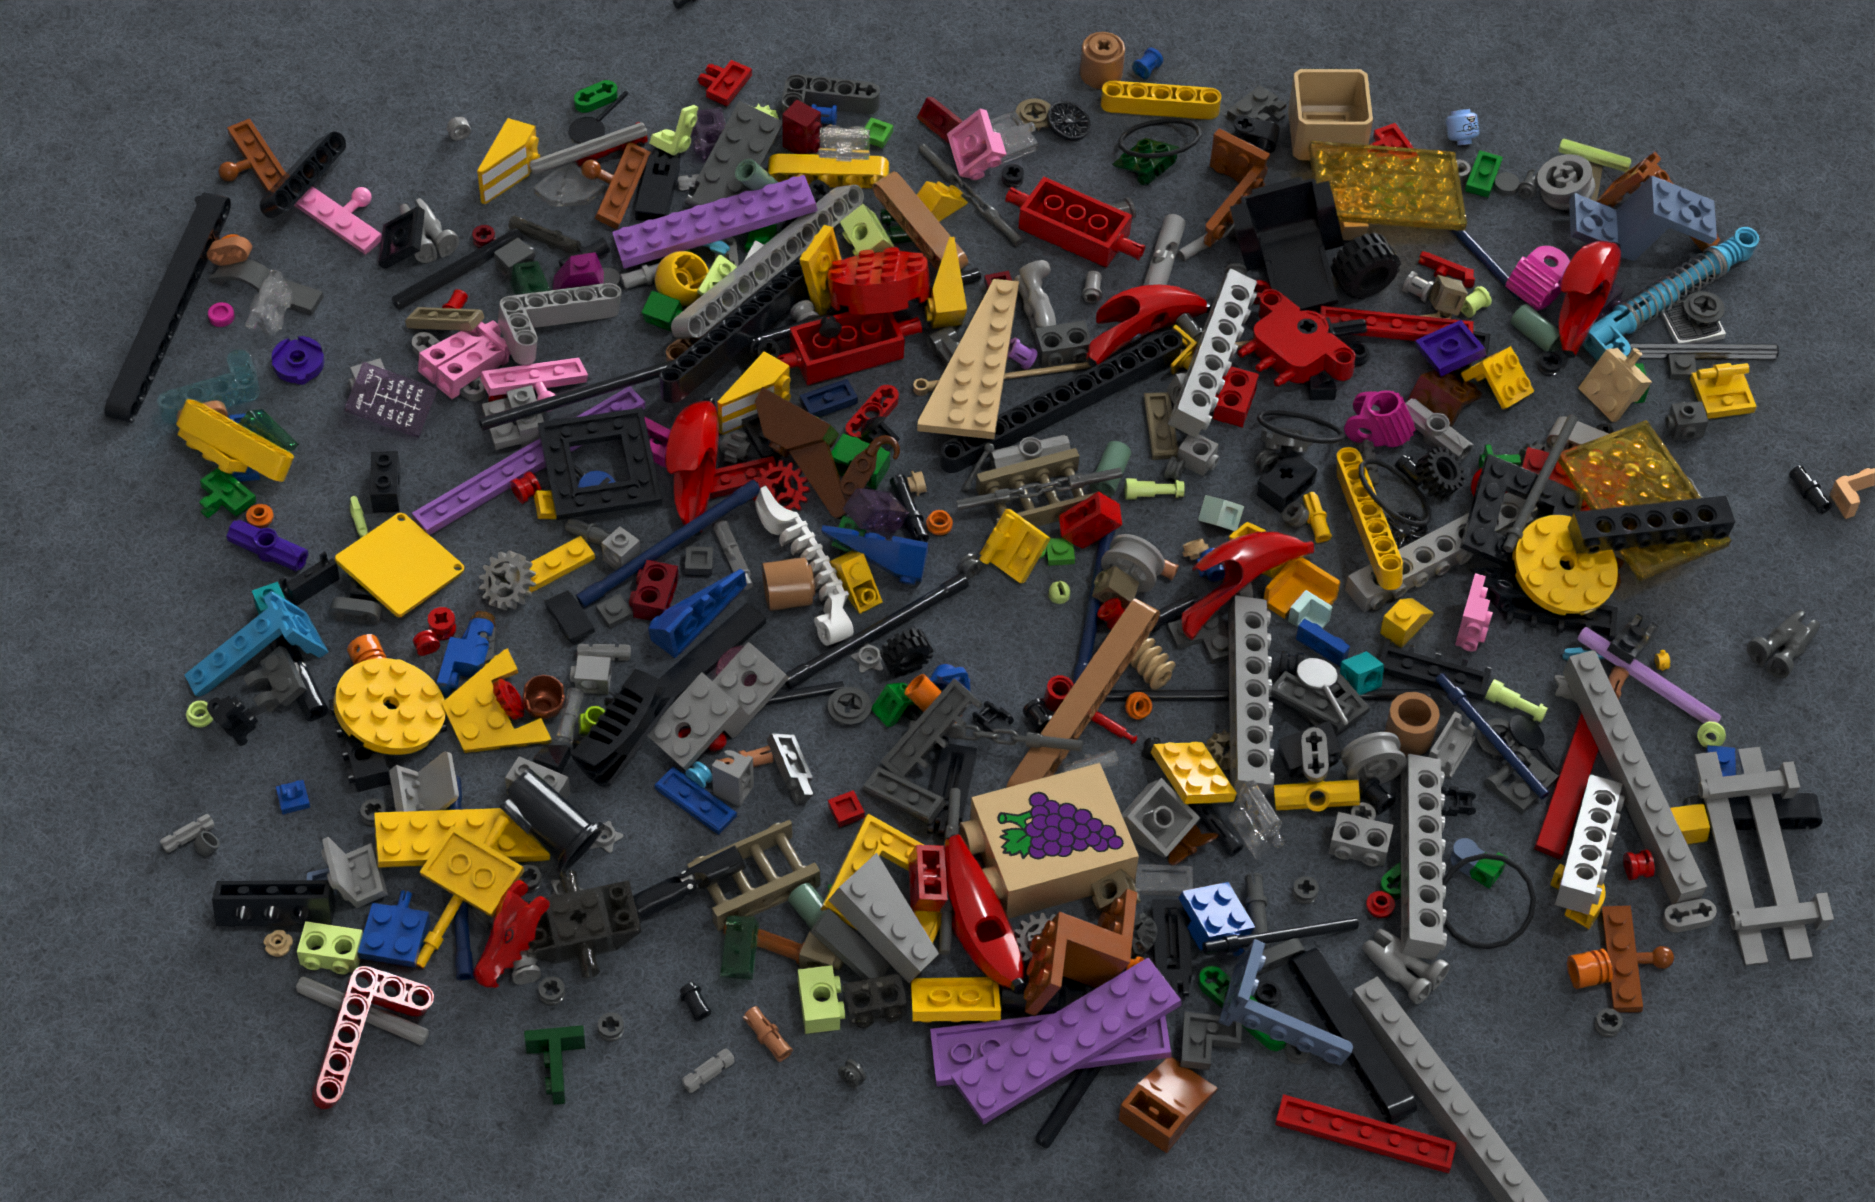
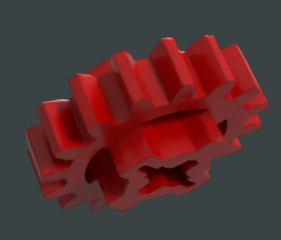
[753,460,810,512]

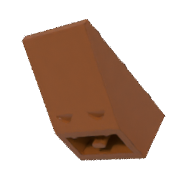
[1118,1057,1218,1153]

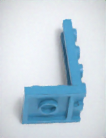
[184,591,328,697]

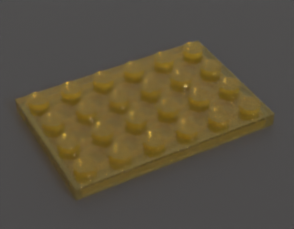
[1309,141,1467,231]
[1558,420,1732,581]

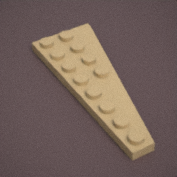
[917,279,1019,439]

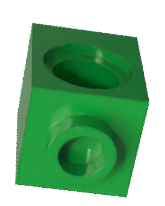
[641,291,684,332]

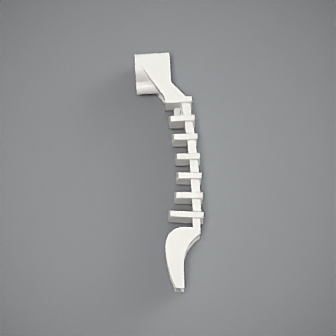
[755,486,854,646]

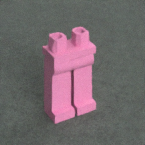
[418,320,511,399]

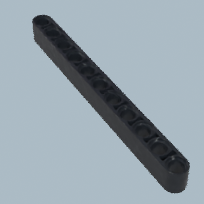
[105,192,231,423]
[659,255,809,403]
[940,330,1182,473]

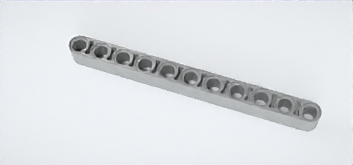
[671,185,864,339]

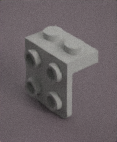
[389,751,459,812]
[321,837,388,908]

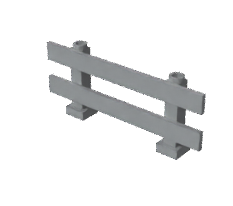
[1694,747,1834,966]

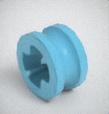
[685,761,712,788]

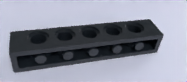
[1568,496,1736,554]

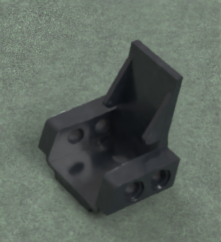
[1230,177,1344,311]

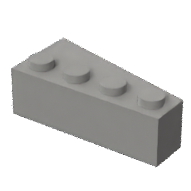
[828,853,939,983]

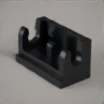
[279,551,340,606]

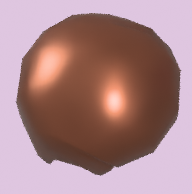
[523,674,565,719]

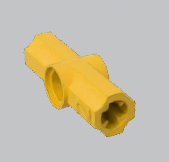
[1274,780,1360,812]

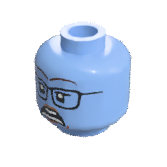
[1446,109,1479,146]

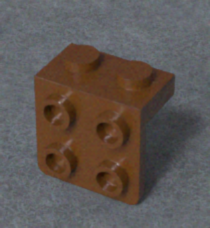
[1407,370,1482,427]

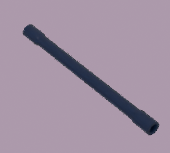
[576,479,760,608]
[1072,530,1116,684]
[447,776,474,981]

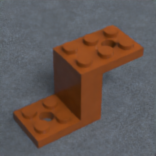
[1024,889,1137,1016]

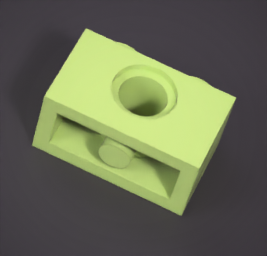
[840,204,894,256]
[798,965,845,1034]

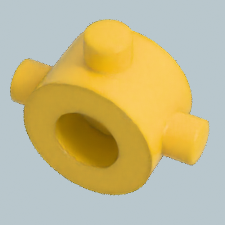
[1654,650,1670,671]

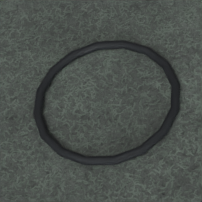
[1118,118,1202,159]
[1257,410,1345,444]
[1358,459,1431,527]
[1442,853,1536,949]

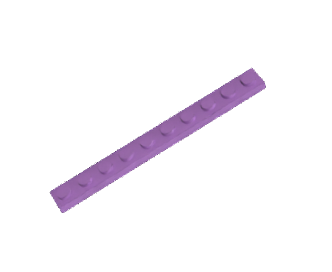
[412,386,645,535]

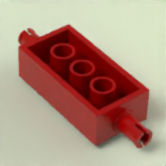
[1005,176,1145,268]
[777,312,922,385]

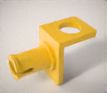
[1171,325,1197,375]

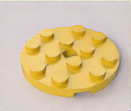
[1512,515,1618,615]
[333,658,446,755]

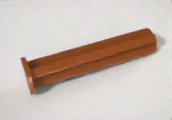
[724,918,804,964]

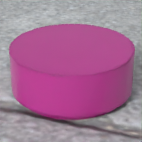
[208,302,235,327]

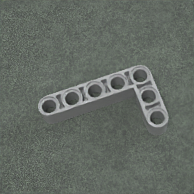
[498,283,621,365]

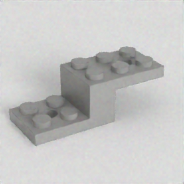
[648,642,789,770]

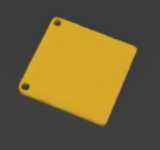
[335,513,464,618]

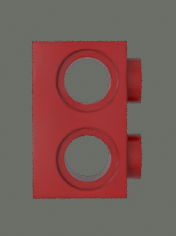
[1213,366,1259,428]
[1059,491,1122,549]

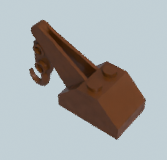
[755,387,900,519]

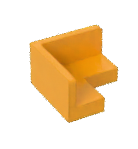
[1264,557,1340,619]

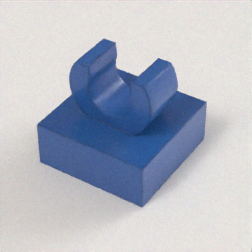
[276,780,310,815]

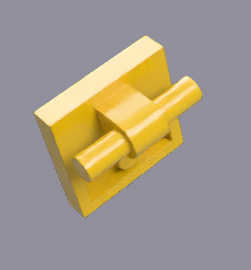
[1690,363,1757,419]
[979,509,1051,583]

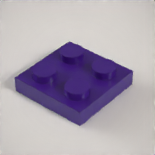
[1415,320,1486,377]

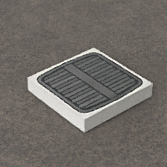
[1659,301,1726,343]

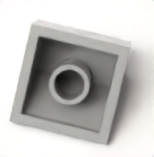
[1122,778,1200,857]

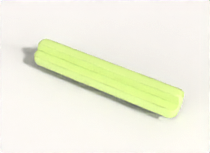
[1559,139,1631,172]

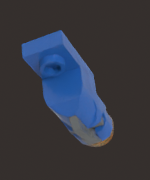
[437,611,496,698]

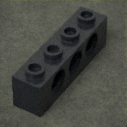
[329,687,390,792]
[212,880,336,927]

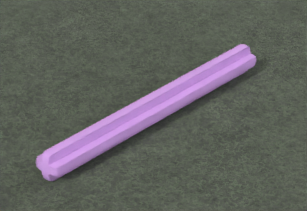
[1577,627,1721,724]

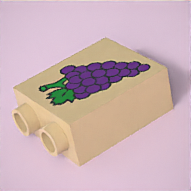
[959,763,1139,919]

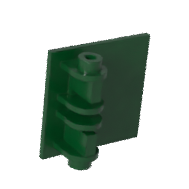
[1112,138,1180,185]

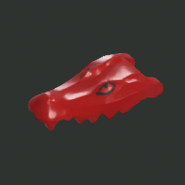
[473,880,550,988]

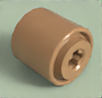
[1079,32,1125,89]
[762,557,815,611]
[1384,692,1440,757]

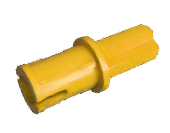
[1303,492,1332,543]

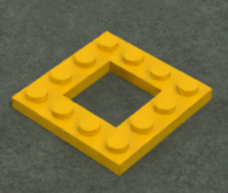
[820,814,941,943]

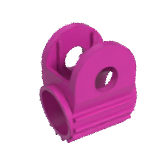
[1505,246,1570,311]
[1344,390,1416,447]

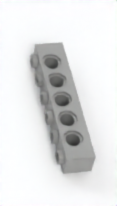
[1555,774,1625,915]

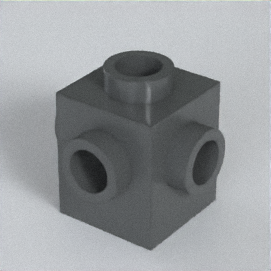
[1665,401,1709,440]

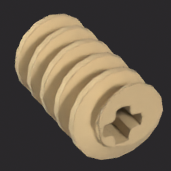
[1130,635,1176,690]

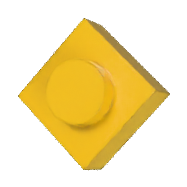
[534,491,556,519]

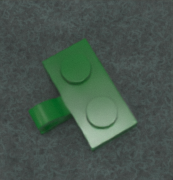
[199,468,256,518]

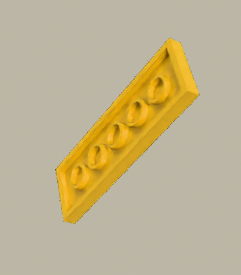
[374,808,550,868]

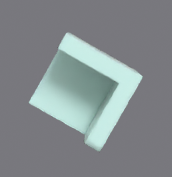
[1198,495,1244,531]
[1288,590,1332,629]

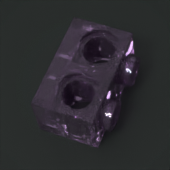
[691,107,726,163]

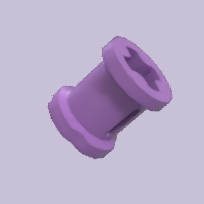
[1007,337,1037,370]

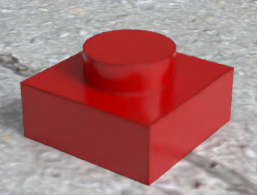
[828,790,865,828]

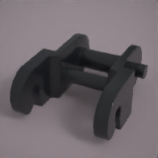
[972,701,1014,732]
[1441,786,1476,816]

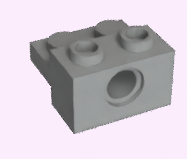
[482,385,544,450]

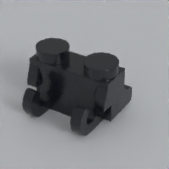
[207,695,259,746]

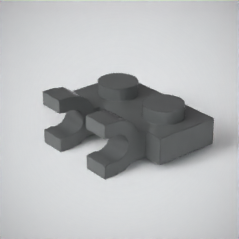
[1227,85,1286,128]
[244,646,307,712]

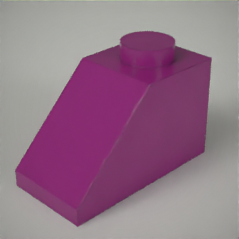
[553,252,604,290]

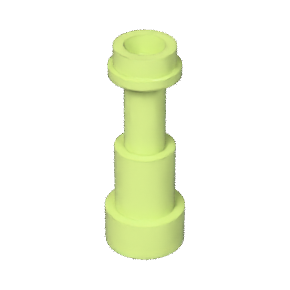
[1124,478,1184,500]
[1485,679,1548,723]

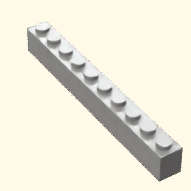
[1563,650,1707,904]
[1351,976,1549,1202]

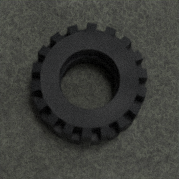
[1330,233,1401,299]

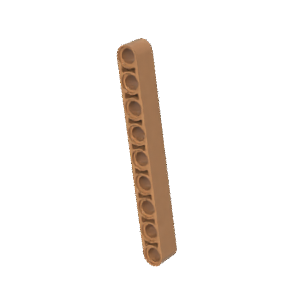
[1006,598,1160,788]

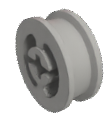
[1537,154,1595,210]
[1101,534,1165,592]
[1341,732,1407,787]

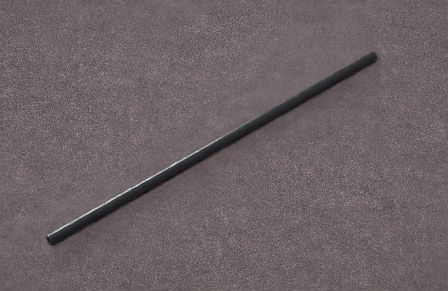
[478,268,981,431]

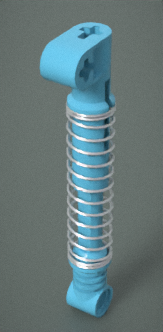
[1582,227,1759,362]

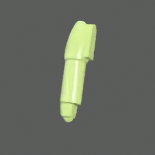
[350,496,368,538]

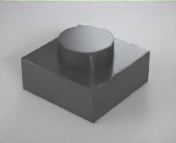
[1667,354,1697,380]
[685,546,713,575]
[596,594,633,629]

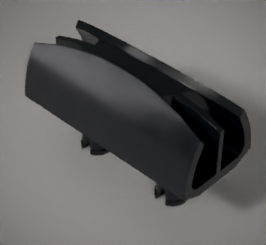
[571,669,675,786]

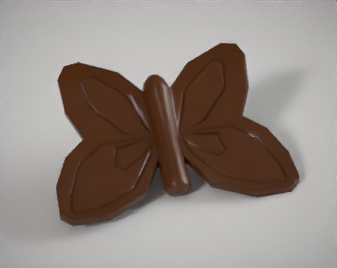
[1167,825,1219,866]

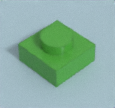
[861,117,893,148]
[1046,538,1075,566]

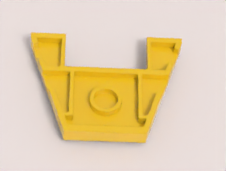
[442,648,552,753]

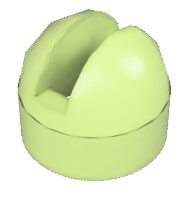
[1048,581,1070,604]

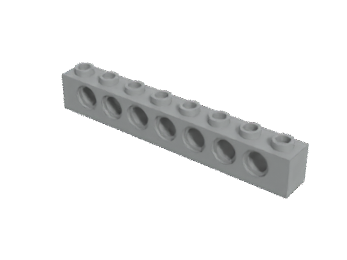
[1168,268,1257,438]
[1345,493,1538,613]
[1228,595,1274,799]
[1400,754,1447,960]

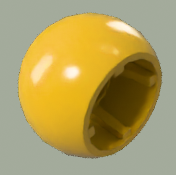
[655,251,709,307]

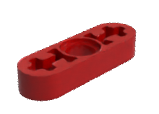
[846,385,899,442]

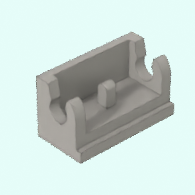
[1429,712,1476,779]
[712,750,754,807]

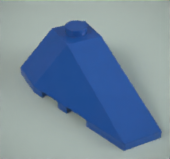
[821,525,928,585]
[648,569,747,658]

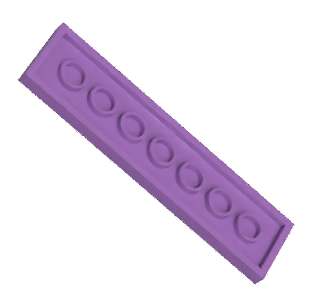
[612,175,818,269]
[951,958,1181,1125]
[930,1014,1171,1087]

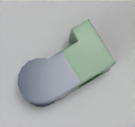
[1450,838,1508,889]

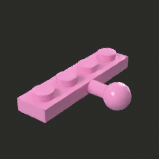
[294,186,382,255]
[480,358,588,412]

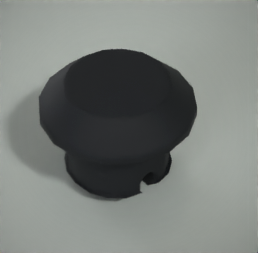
[819,316,842,338]
[1141,737,1161,761]

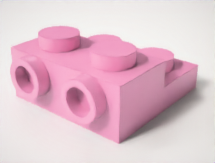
[947,109,1006,180]
[1455,573,1493,652]

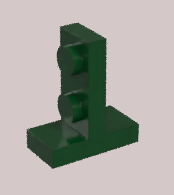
[524,1025,586,1105]

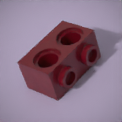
[782,99,822,154]
[629,560,679,621]

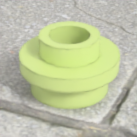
[186,700,213,728]
[1697,722,1726,748]

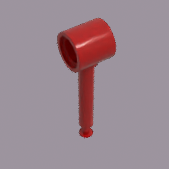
[1043,675,1137,744]

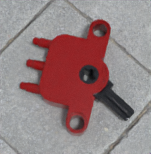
[1238,289,1367,387]

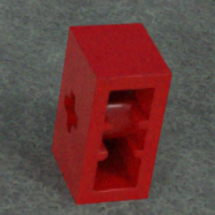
[908,845,948,912]

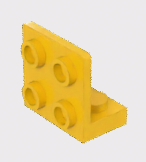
[1461,346,1534,410]

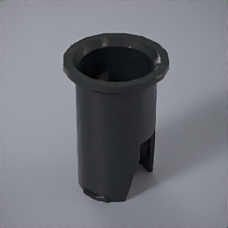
[499,769,605,873]

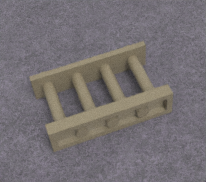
[976,448,1096,527]
[687,819,821,931]

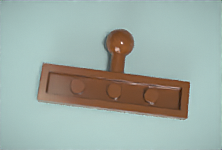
[218,118,286,193]
[581,142,651,230]
[1601,905,1674,1013]

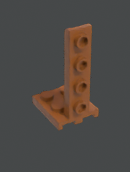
[1203,128,1270,247]
[1596,152,1721,252]

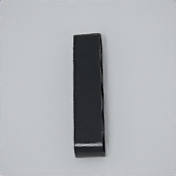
[260,131,346,218]
[1683,793,1823,831]

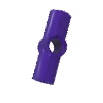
[226,520,309,572]

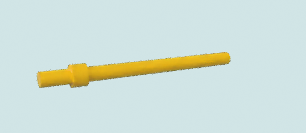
[416,815,509,969]

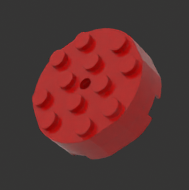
[827,247,931,315]

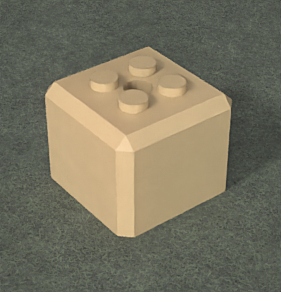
[1288,69,1373,160]

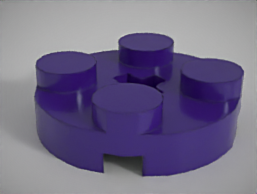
[272,336,325,385]

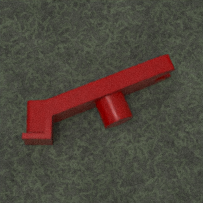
[1418,251,1475,288]

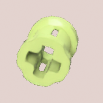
[1461,286,1492,318]

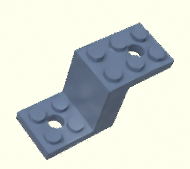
[1569,176,1717,261]

